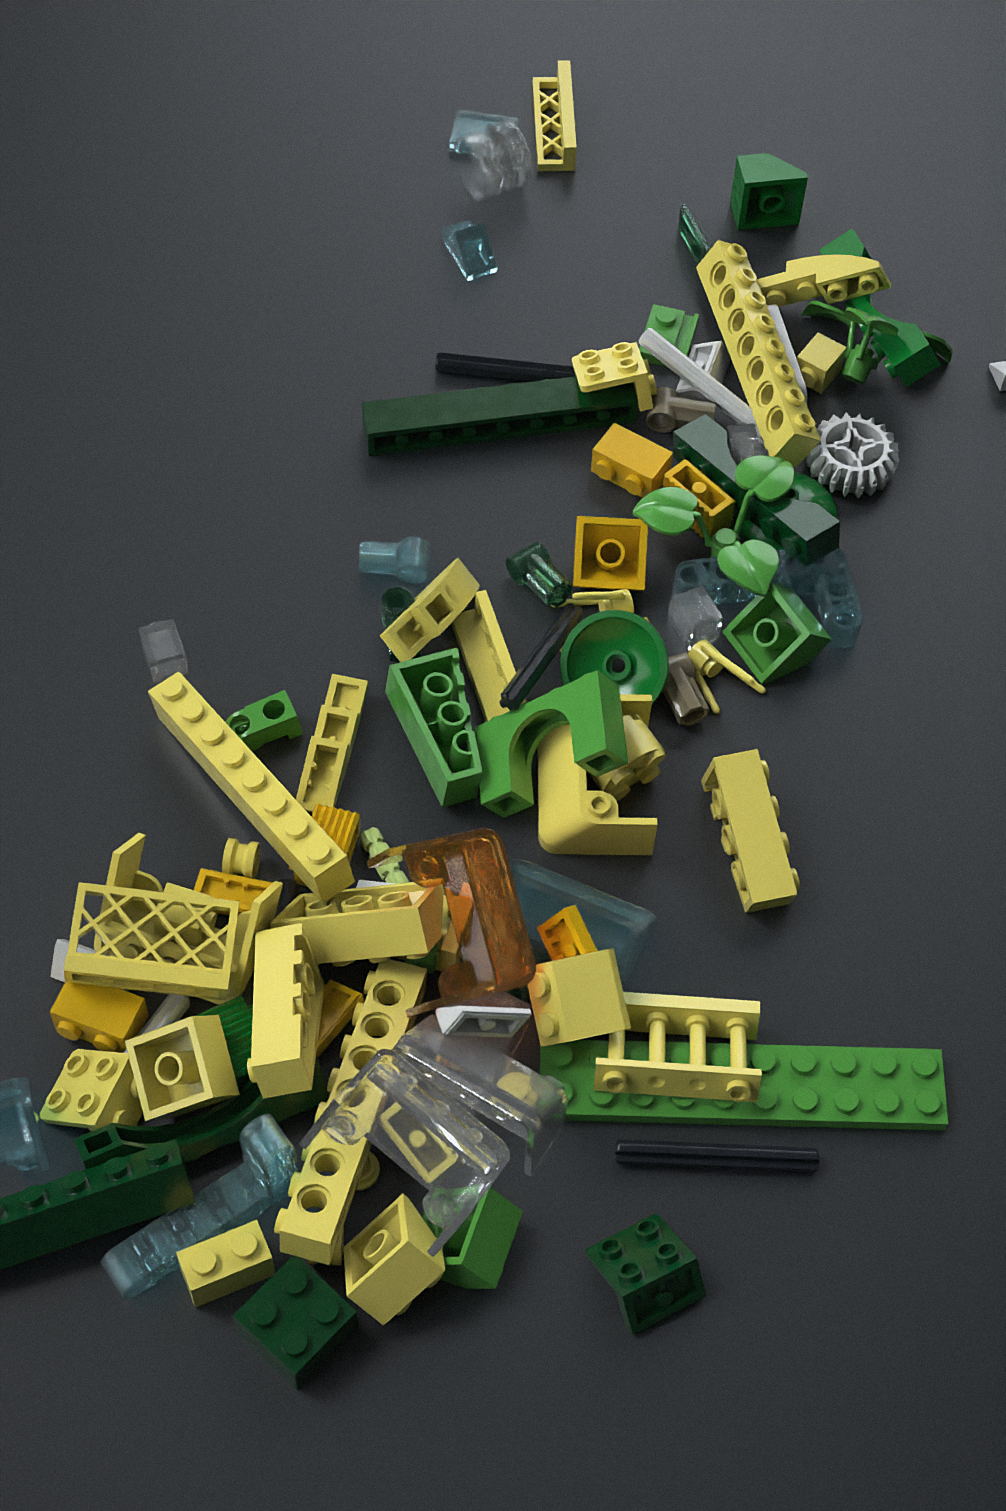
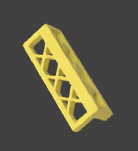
[532,60,577,171]
[451,590,526,722]

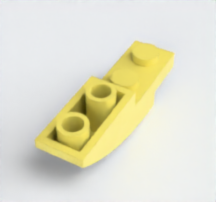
[757,255,891,308]
[380,558,480,662]

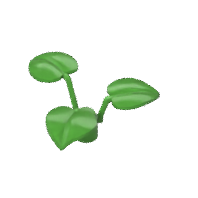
[801,301,953,385]
[633,455,794,597]

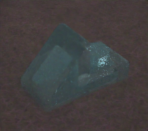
[441,219,497,281]

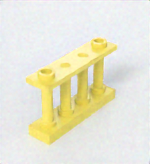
[593,992,762,1102]

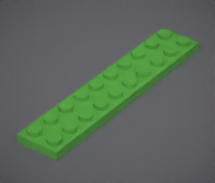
[539,1040,948,1131]

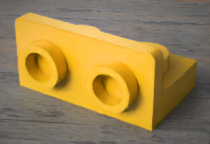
[537,905,598,961]

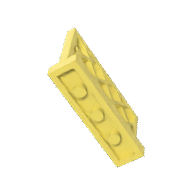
[63,882,239,1001]

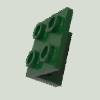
[585,1214,706,1335]

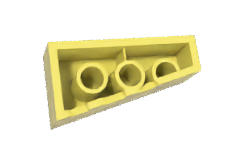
[701,749,800,913]
[247,923,325,1099]

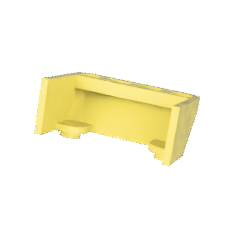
[537,694,658,855]
[94,833,283,1005]

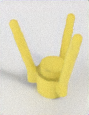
[551,589,634,652]
[687,639,766,714]

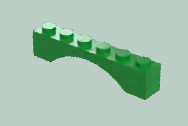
[819,228,941,387]

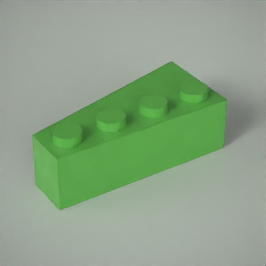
[385,648,482,808]

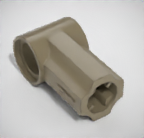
[646,387,716,433]
[661,652,709,726]

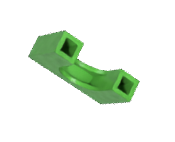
[475,670,628,818]

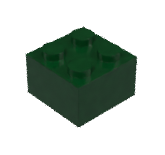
[233,1255,358,1390]

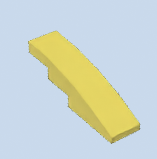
[296,674,369,813]

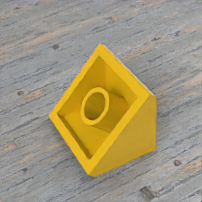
[573,516,648,591]

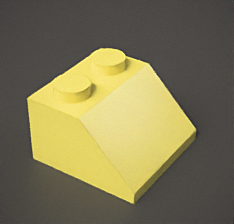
[524,948,631,1046]
[343,1194,445,1326]

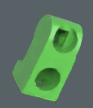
[226,690,303,751]

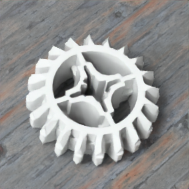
[806,412,899,498]

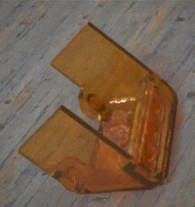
[367,828,536,1018]

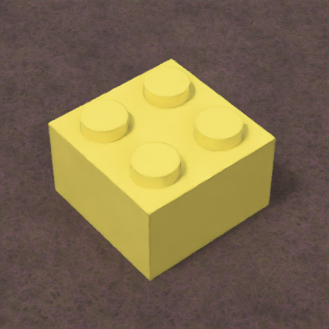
[125,1015,240,1121]

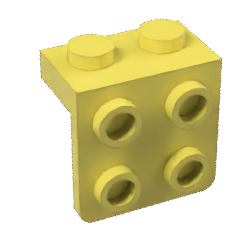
[572,342,657,411]
[40,1049,143,1132]

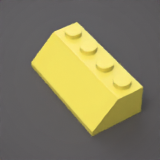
[270,879,444,967]

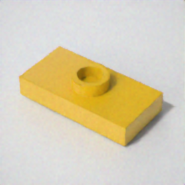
[194,868,272,915]
[316,979,364,1057]

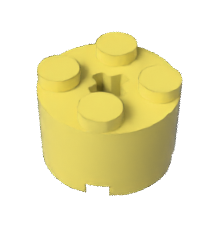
[587,714,666,801]

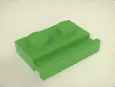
[639,304,700,367]

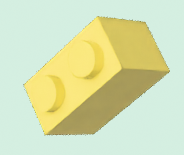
[176,1220,275,1308]

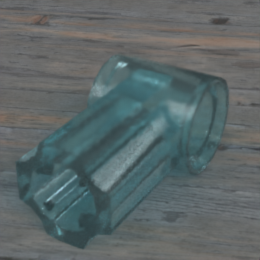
[359,536,431,584]

